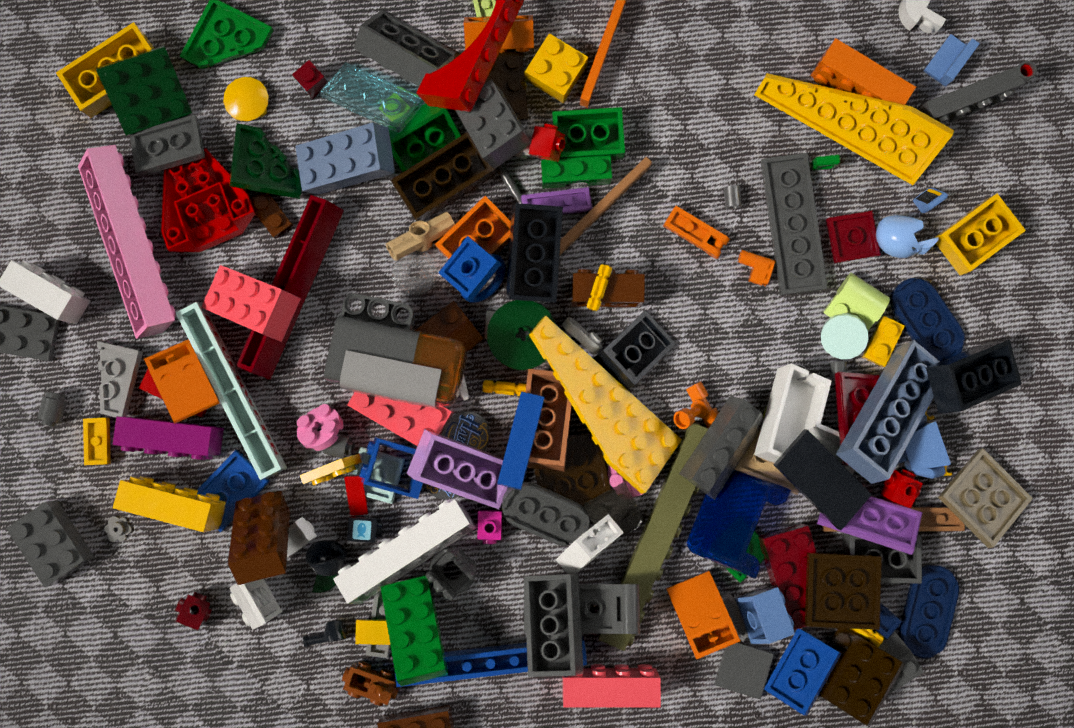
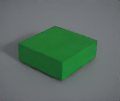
[811,155,840,171]

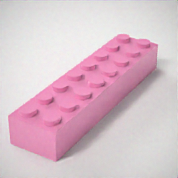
[78,145,176,339]

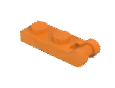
[663,205,730,259]

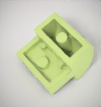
[824,272,890,331]

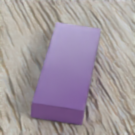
[521,187,592,215]

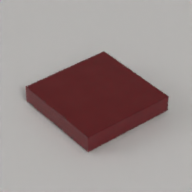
[826,210,881,264]

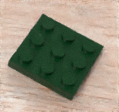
[96,45,192,136]

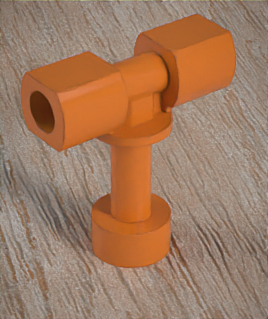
[673,381,719,429]

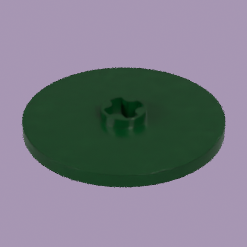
[487,300,556,370]

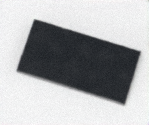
[773,429,872,530]

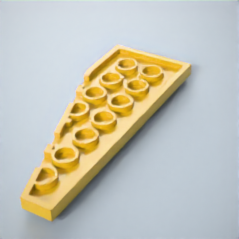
[754,73,954,185]
[529,316,682,494]

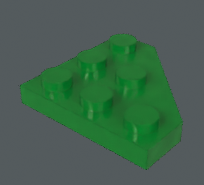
[179,0,274,69]

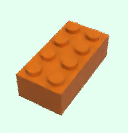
[810,38,916,105]

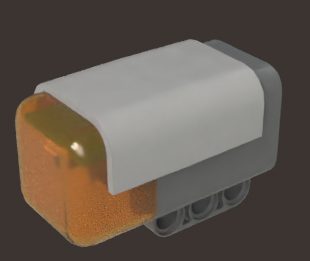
[324,293,467,409]

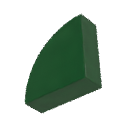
[312,574,339,593]

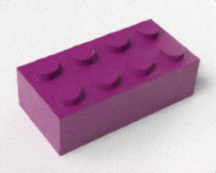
[112,416,224,460]

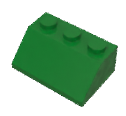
[386,103,461,172]

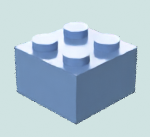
[735,587,795,644]

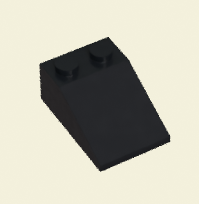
[593,310,676,390]

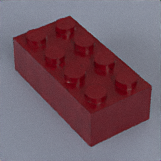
[759,523,817,630]

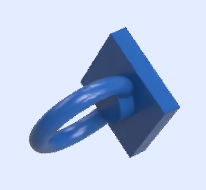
[438,236,506,303]

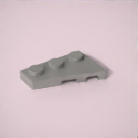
[97,341,143,417]

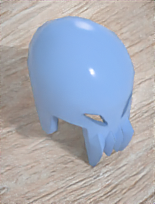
[876,215,939,258]

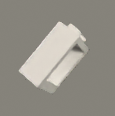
[556,514,624,574]

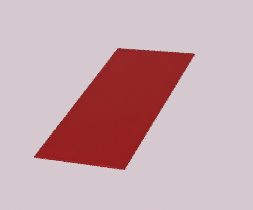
[344,476,368,515]

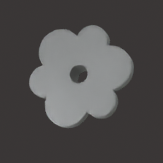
[104,516,132,542]

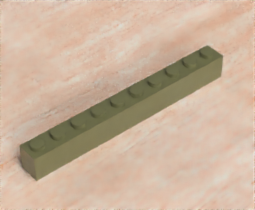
[597,423,708,651]

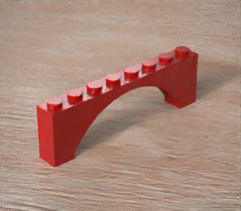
[416,0,524,112]

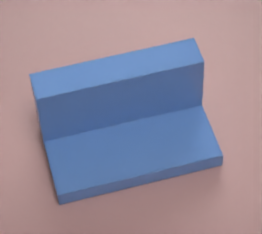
[923,34,980,87]

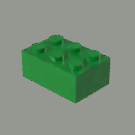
[552,107,625,160]

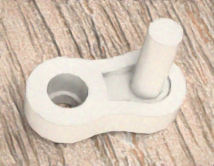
[562,317,603,355]

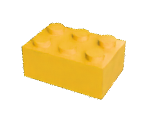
[934,193,1026,275]

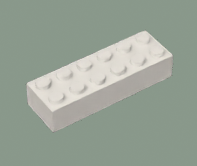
[333,499,477,605]

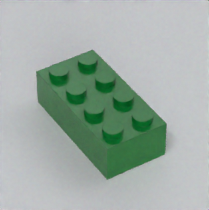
[380,576,448,686]

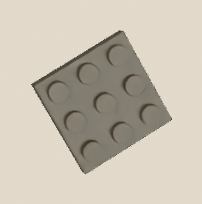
[938,448,1033,548]

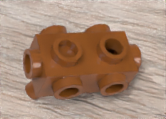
[342,661,400,706]

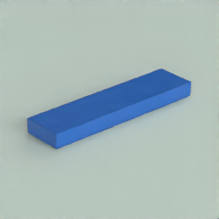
[497,392,545,490]

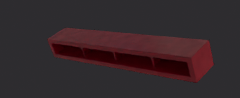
[236,195,344,380]

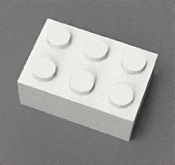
[0,260,90,324]

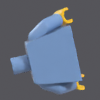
[898,407,952,479]

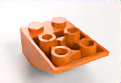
[144,339,219,424]
[666,571,740,660]

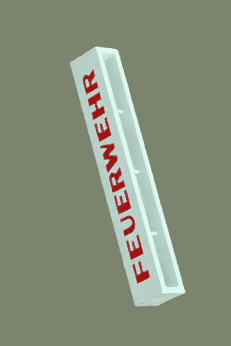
[176,302,287,480]

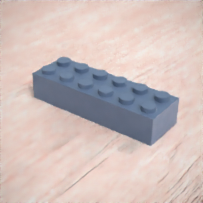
[836,340,940,484]

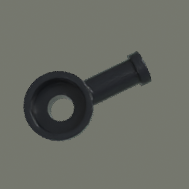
[303,620,348,647]

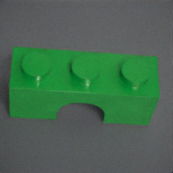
[541,155,612,189]

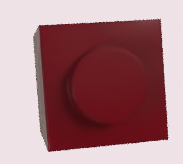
[292,60,329,100]

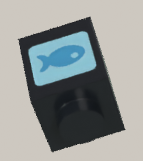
[347,516,383,543]

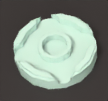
[821,313,868,359]

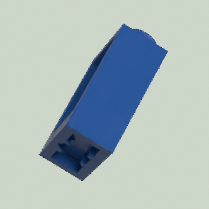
[359,437,423,499]

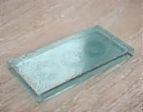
[320,62,424,133]

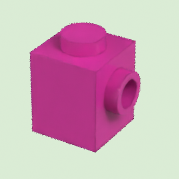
[477,510,502,544]

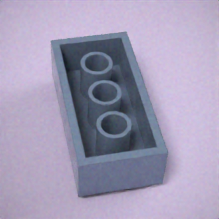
[295,123,395,194]

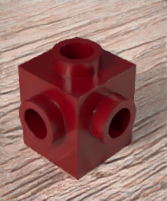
[174,592,212,630]

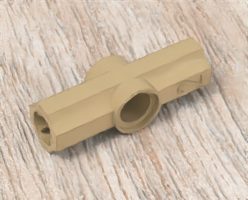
[386,212,455,261]

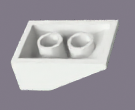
[229,579,282,630]

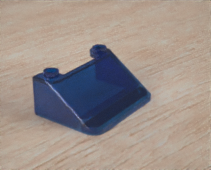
[687,470,791,579]

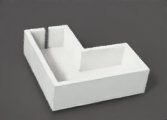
[754,363,854,475]

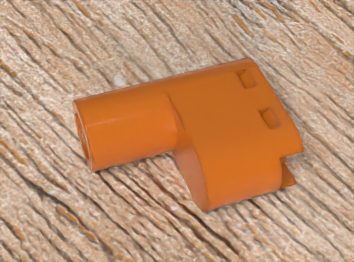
[737,250,775,286]

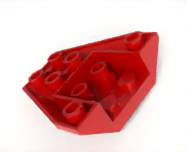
[161,148,255,252]

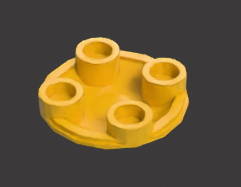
[223,77,269,121]

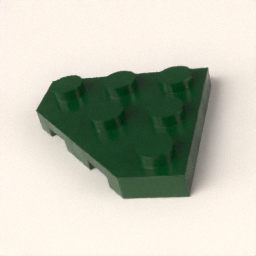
[229,123,302,199]

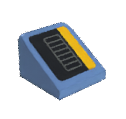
[913,188,948,213]

